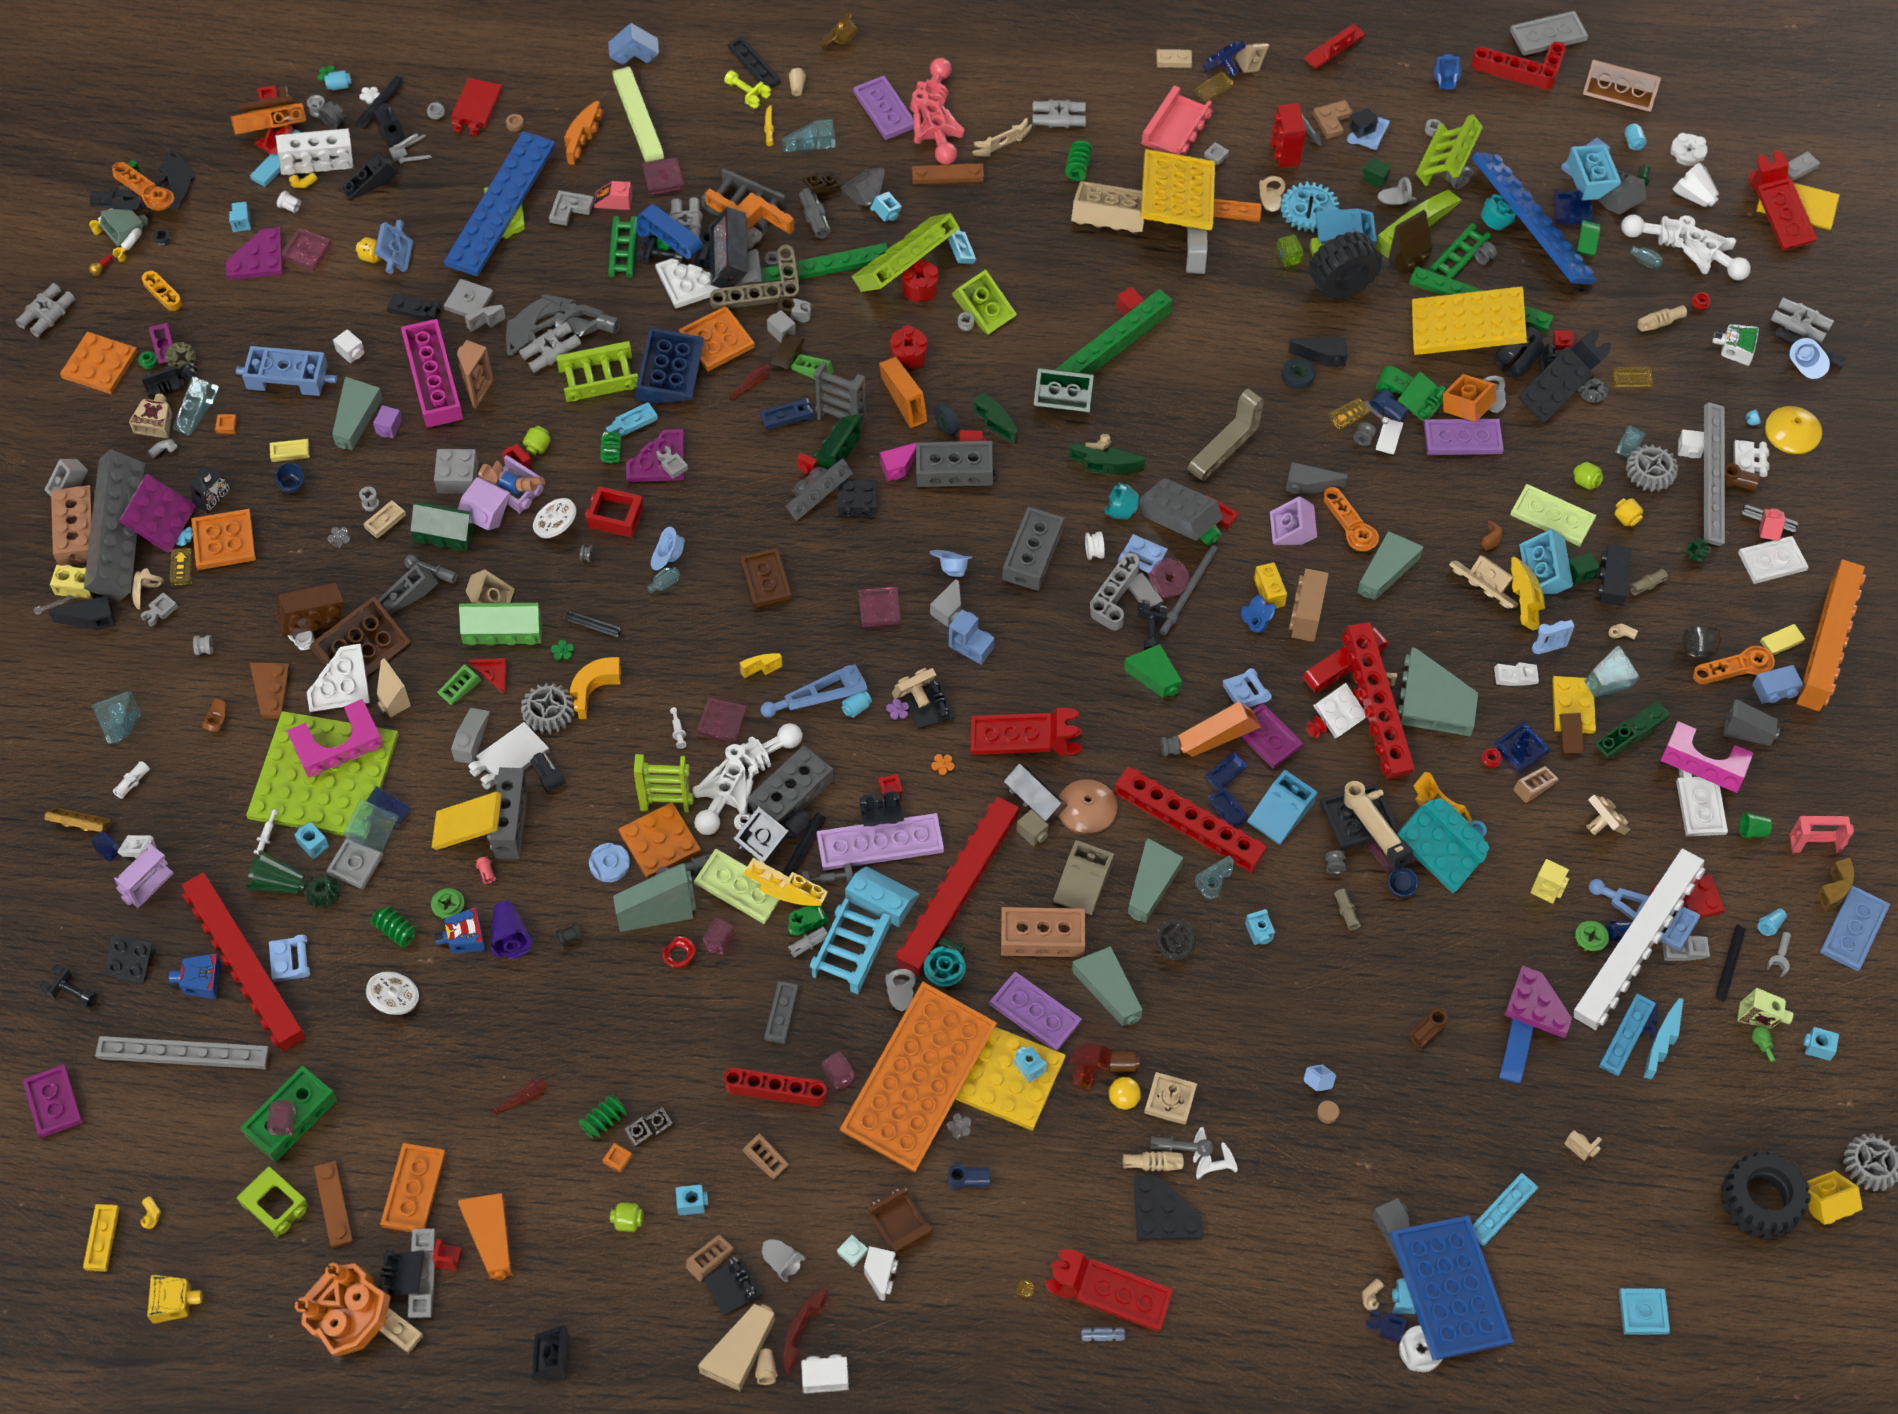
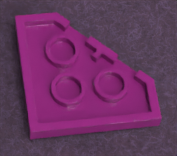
[226,227,283,280]
[626,429,684,482]
[1505,965,1572,1038]

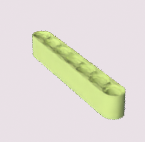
[612,67,664,163]

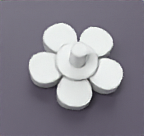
[359,87,379,103]

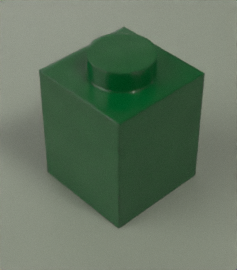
[1362,157,1391,189]

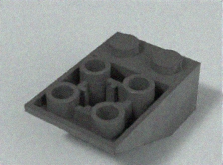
[1598,169,1647,215]

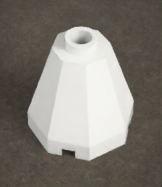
[1673,163,1719,207]

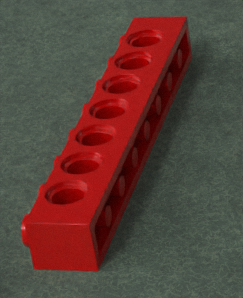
[1342,622,1415,780]
[1114,767,1267,874]

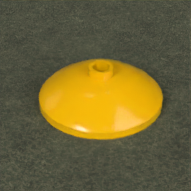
[1765,406,1822,454]

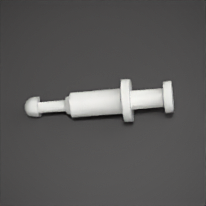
[670,707,686,749]
[253,809,278,855]

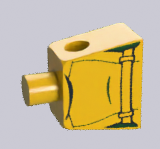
[148,1275,203,1323]

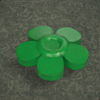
[317,66,336,83]
[551,640,574,660]

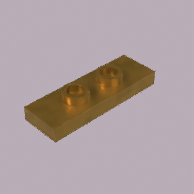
[45,807,112,832]

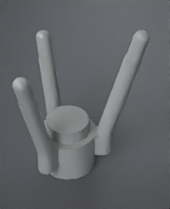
[389,133,431,164]

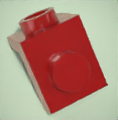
[501,444,532,470]

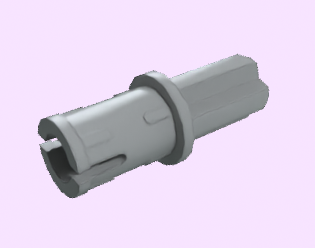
[788,927,828,958]

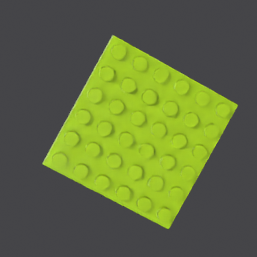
[246,711,399,839]

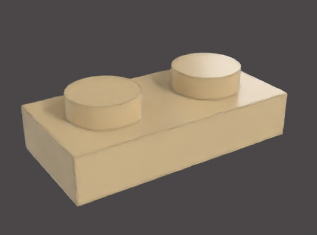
[1156,49,1192,68]
[364,501,406,539]
[379,1308,423,1354]

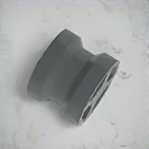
[1474,242,1497,265]
[1353,422,1376,446]
[1160,735,1180,757]
[1325,851,1347,874]

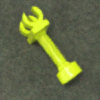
[724,70,771,109]

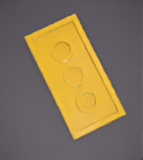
[432,792,502,850]

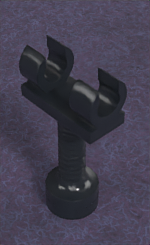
[635,237,685,265]
[1137,599,1167,650]
[39,964,97,1008]

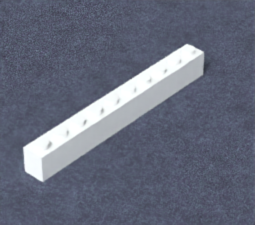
[1574,848,1705,1030]

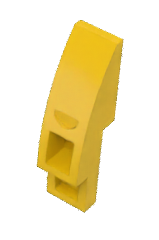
[1511,557,1545,631]
[744,858,828,906]

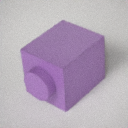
[373,405,402,439]

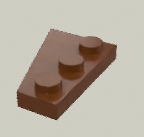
[250,662,290,719]

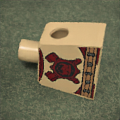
[129,394,172,438]

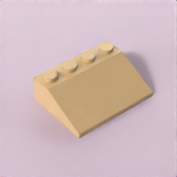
[1071,181,1145,233]

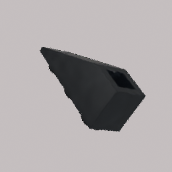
[341,152,399,200]
[48,596,115,630]

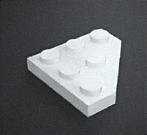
[655,259,720,309]
[307,644,370,712]

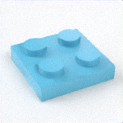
[1619,1289,1670,1335]

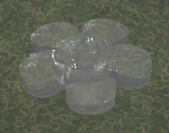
[328,527,350,548]
[947,1114,971,1139]

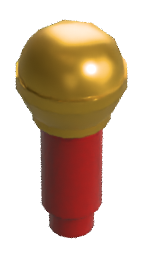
[89,254,113,276]

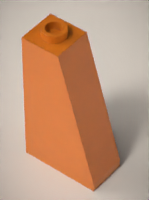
[879,357,928,428]
[1178,701,1261,757]
[458,1193,512,1280]

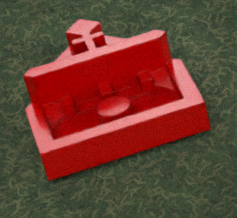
[255,124,294,155]

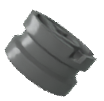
[318,101,346,130]
[1445,164,1473,189]

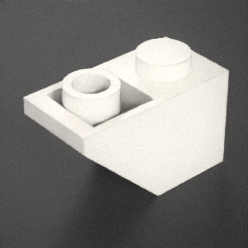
[864,1246,898,1301]

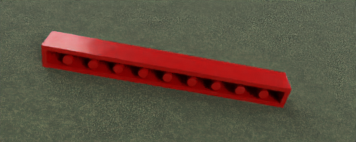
[896,797,1019,977]
[182,872,305,1051]

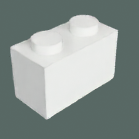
[802,1355,848,1393]

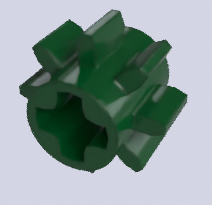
[1686,538,1712,562]

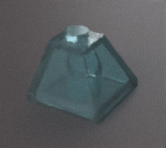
[92,691,141,744]
[343,799,399,852]

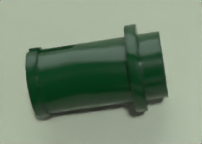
[1637,165,1651,187]
[937,937,965,955]

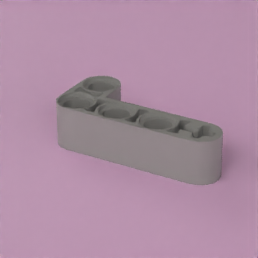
[1186,226,1207,274]
[1090,553,1139,630]

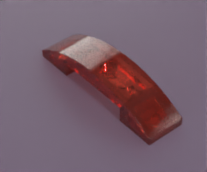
[784,1288,828,1375]

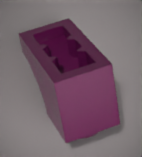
[149,323,174,364]

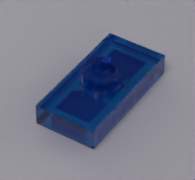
[1204,752,1247,792]
[365,786,411,826]
[1208,787,1248,828]

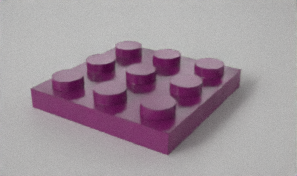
[119,474,196,553]

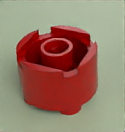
[902,259,938,302]
[890,325,927,370]

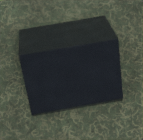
[532,1325,570,1380]

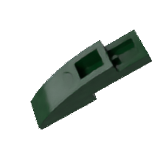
[1068,442,1146,475]
[1594,700,1670,758]

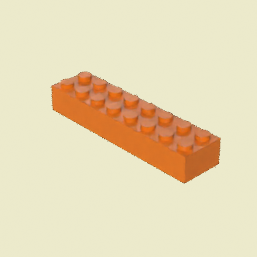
[1797,559,1866,712]

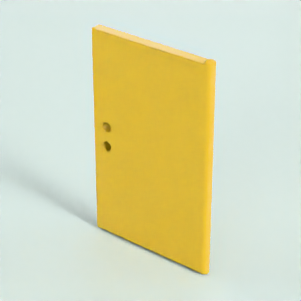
[1757,183,1840,230]

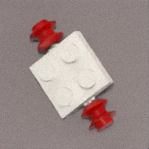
[1306,683,1366,738]

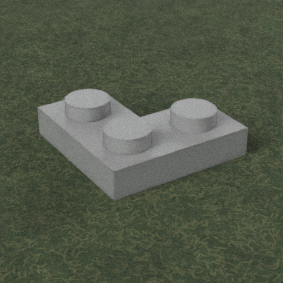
[549,191,594,226]

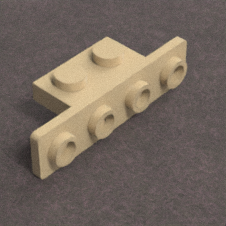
[1449,555,1519,609]

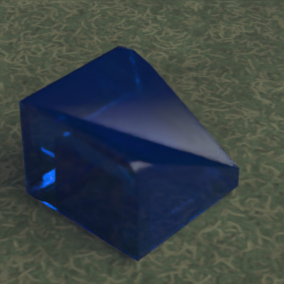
[91,831,119,861]

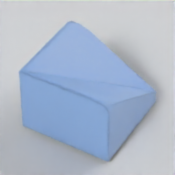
[1304,1065,1336,1091]

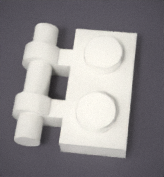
[1733,440,1769,477]

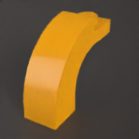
[570,657,621,719]

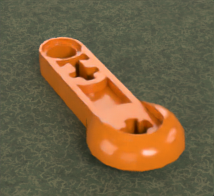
[112,162,174,211]
[1323,487,1379,552]
[1693,646,1775,684]

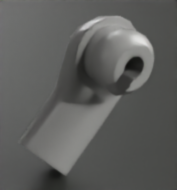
[148,439,177,458]

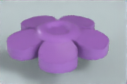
[886,699,909,720]

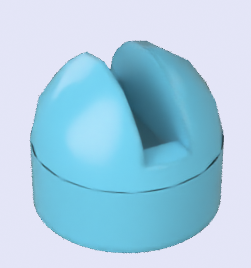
[1746,409,1761,425]

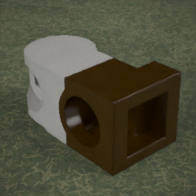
[777,296,812,322]

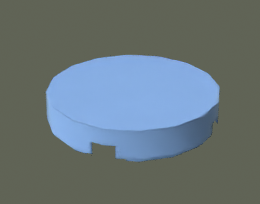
[589,843,630,882]

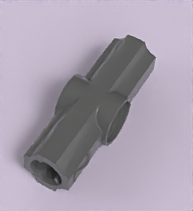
[799,188,830,239]

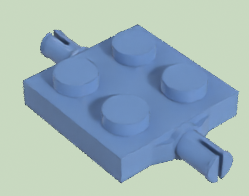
[375,220,413,274]

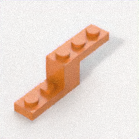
[705,189,794,234]

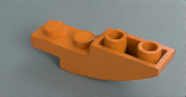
[564,101,603,165]
[230,103,306,135]

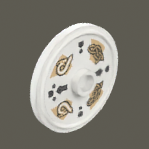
[533,498,576,538]
[366,972,419,1015]

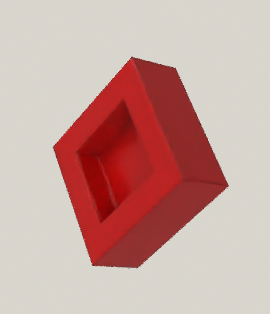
[257,85,278,100]
[1553,330,1574,350]
[797,453,817,474]
[878,774,903,799]

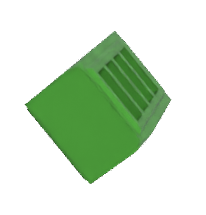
[791,354,834,379]
[437,664,481,706]

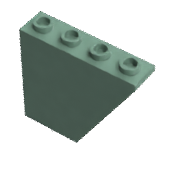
[1398,647,1478,736]
[613,864,696,932]

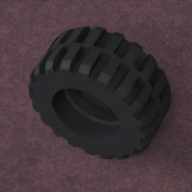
[1309,232,1382,299]
[1720,1151,1811,1239]

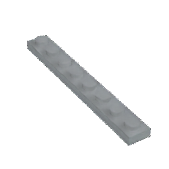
[1704,402,1725,546]
[95,1036,270,1069]

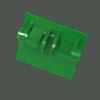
[1397,372,1446,422]

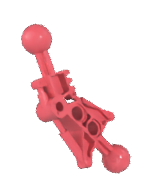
[910,58,965,165]

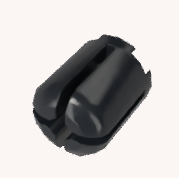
[1494,327,1546,378]

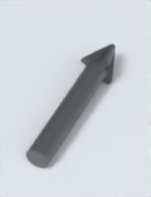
[1301,113,1321,146]

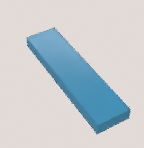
[1599,993,1656,1076]

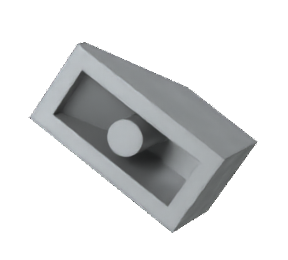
[44,459,88,496]
[930,579,961,627]

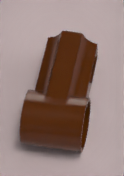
[1725,463,1760,491]
[1409,1007,1448,1048]

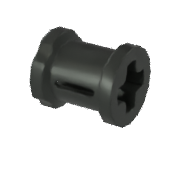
[556,923,582,948]

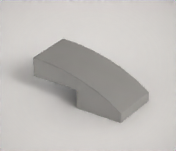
[465,305,506,332]
[1662,936,1710,961]

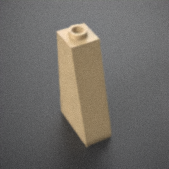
[698,1304,775,1391]

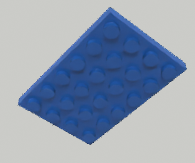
[1389,1216,1514,1361]

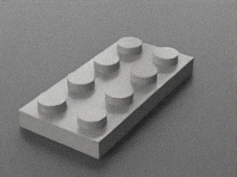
[1510,11,1588,56]

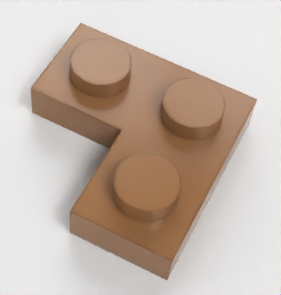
[1313,100,1352,139]

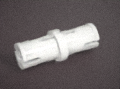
[113,761,150,799]

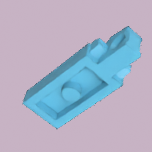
[948,222,976,264]
[606,402,658,436]

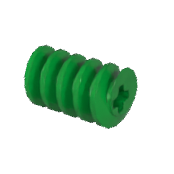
[1065,141,1092,181]
[371,906,417,949]
[578,1094,627,1139]

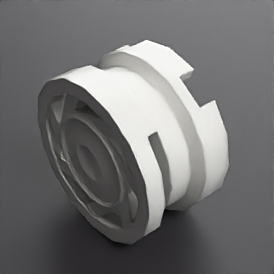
[1085,531,1105,560]

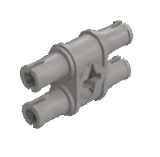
[1032,99,1086,129]
[669,198,703,238]
[15,283,75,337]
[1771,297,1834,344]
[519,322,581,373]

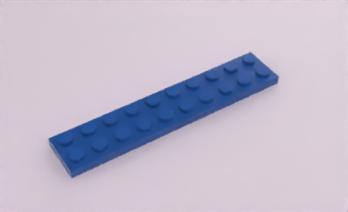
[444,131,556,277]
[1471,152,1597,284]

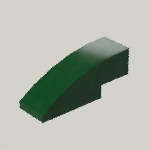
[973,392,1018,444]

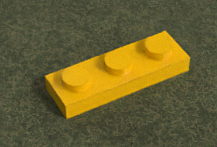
[83,1204,119,1271]

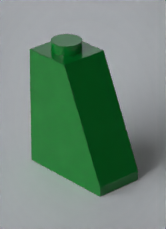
[1124,644,1182,698]

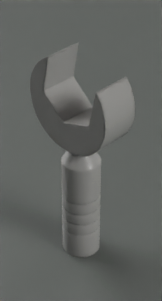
[1767,932,1791,977]

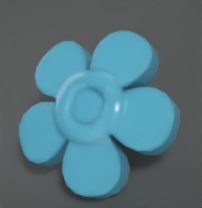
[176,527,193,546]

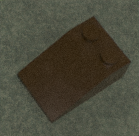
[1388,210,1432,274]

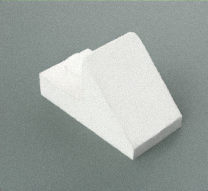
[118,835,156,859]

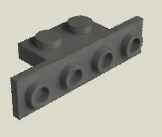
[785,458,853,521]

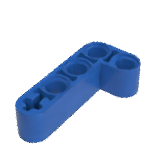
[636,204,703,259]

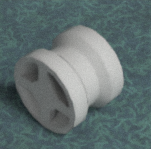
[307,95,325,118]
[193,635,213,655]

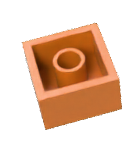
[1443,374,1496,422]

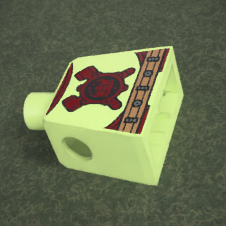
[1737,988,1793,1029]

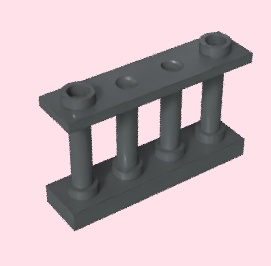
[701,169,786,236]
[814,361,866,426]

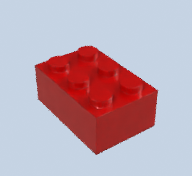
[1270,103,1306,168]

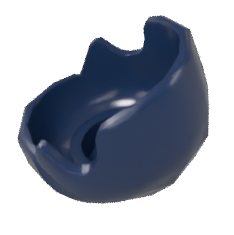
[275,463,305,493]
[1387,867,1419,898]

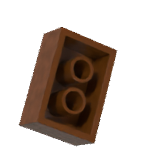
[276,583,343,636]

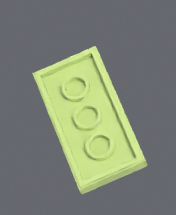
[1510,484,1596,546]
[694,849,780,924]

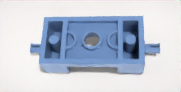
[236,346,337,396]

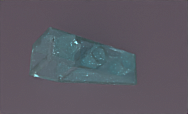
[782,119,835,152]
[173,377,219,435]

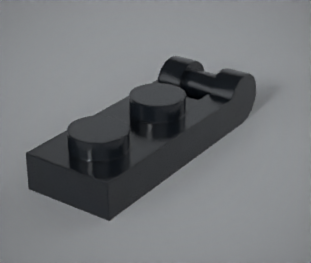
[387,293,442,321]

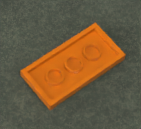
[380,1143,446,1232]

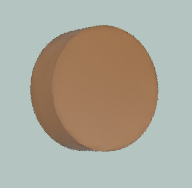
[506,114,524,132]
[1317,1101,1339,1124]

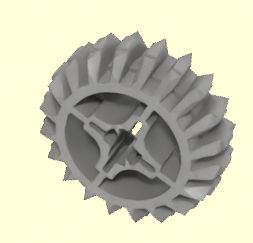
[1626,444,1678,492]
[521,683,575,734]
[1843,1133,1898,1191]

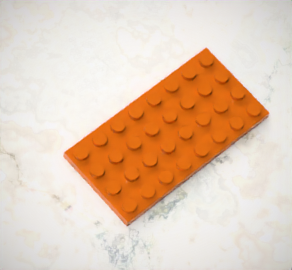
[839,982,997,1173]

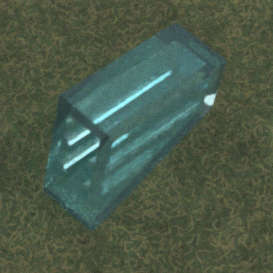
[1584,646,1639,697]

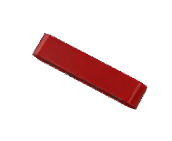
[1302,628,1389,693]
[723,1068,827,1107]

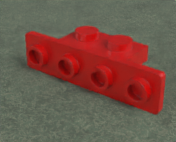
[1304,24,1365,69]

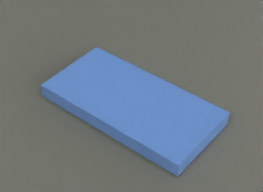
[1820,886,1890,971]

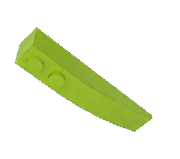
[1376,189,1462,258]

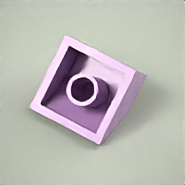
[458,477,511,530]
[1270,496,1317,545]

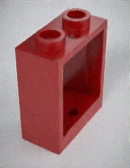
[585,486,644,537]

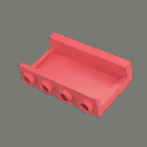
[1142,86,1213,155]

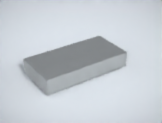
[1128,573,1163,610]

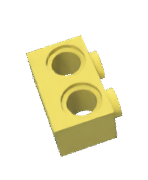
[50,565,95,599]
[1531,859,1569,904]

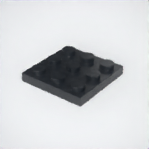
[1320,784,1399,851]

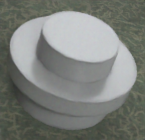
[427,102,445,119]

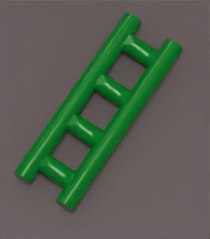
[608,216,637,278]
[1429,223,1491,279]

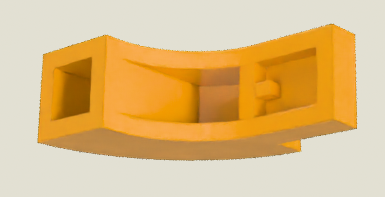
[1414,772,1472,823]

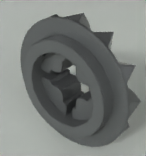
[1578,376,1609,403]

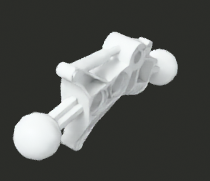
[1621,214,1751,280]
[692,723,802,835]

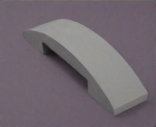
[408,1229,436,1318]

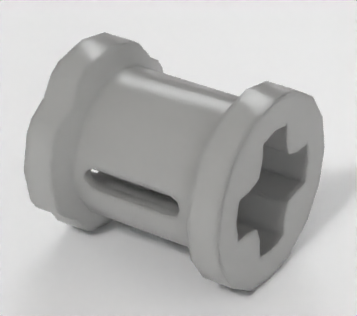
[359,487,379,511]

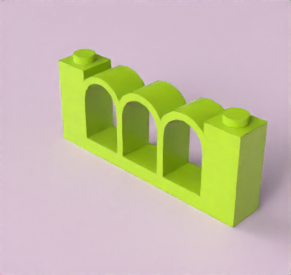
[852,213,960,292]

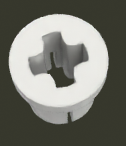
[277,191,301,213]

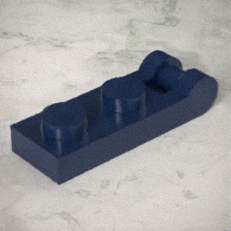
[760,399,815,430]

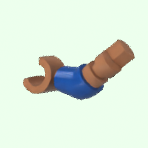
[478,461,545,494]

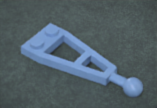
[760,664,868,718]
[1589,879,1700,951]

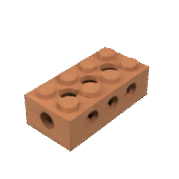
[51,485,95,566]
[1001,907,1085,957]

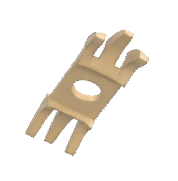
[973,118,1032,156]

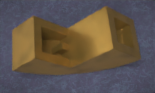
[1817,858,1854,913]

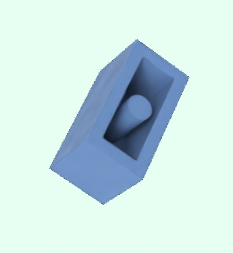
[1752,665,1803,704]

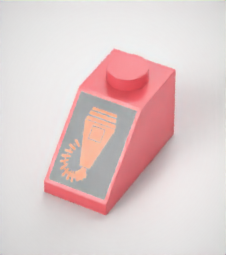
[594,181,632,210]

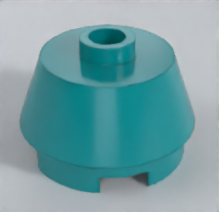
[1481,194,1516,230]
[1105,482,1139,520]
[924,946,966,988]

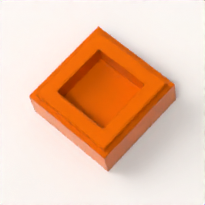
[215,414,237,434]
[602,1143,633,1173]

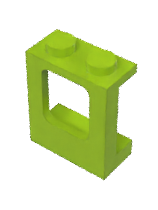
[236,1167,309,1238]

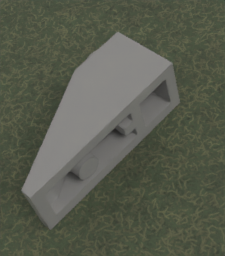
[451,708,490,764]

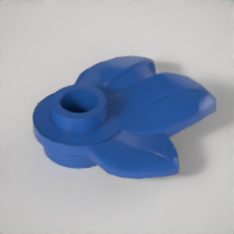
[1241,594,1276,633]

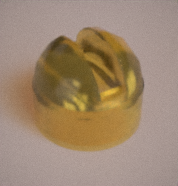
[1016,1278,1035,1298]

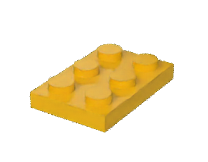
[1552,676,1596,734]

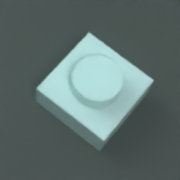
[837,1235,868,1267]

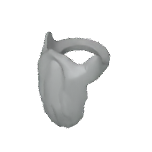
[1378,177,1416,205]
[1483,376,1506,413]
[885,969,916,1012]
[762,1239,806,1282]

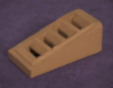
[1514,766,1559,803]
[742,1133,789,1180]
[686,1234,734,1281]

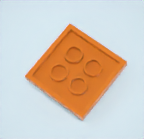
[679,306,755,372]
[60,332,138,394]
[191,509,256,570]
[618,802,701,880]

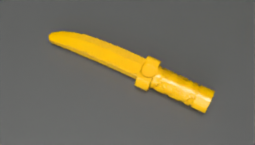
[764,105,774,146]

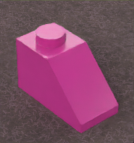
[880,443,916,481]

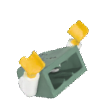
[89,208,148,262]

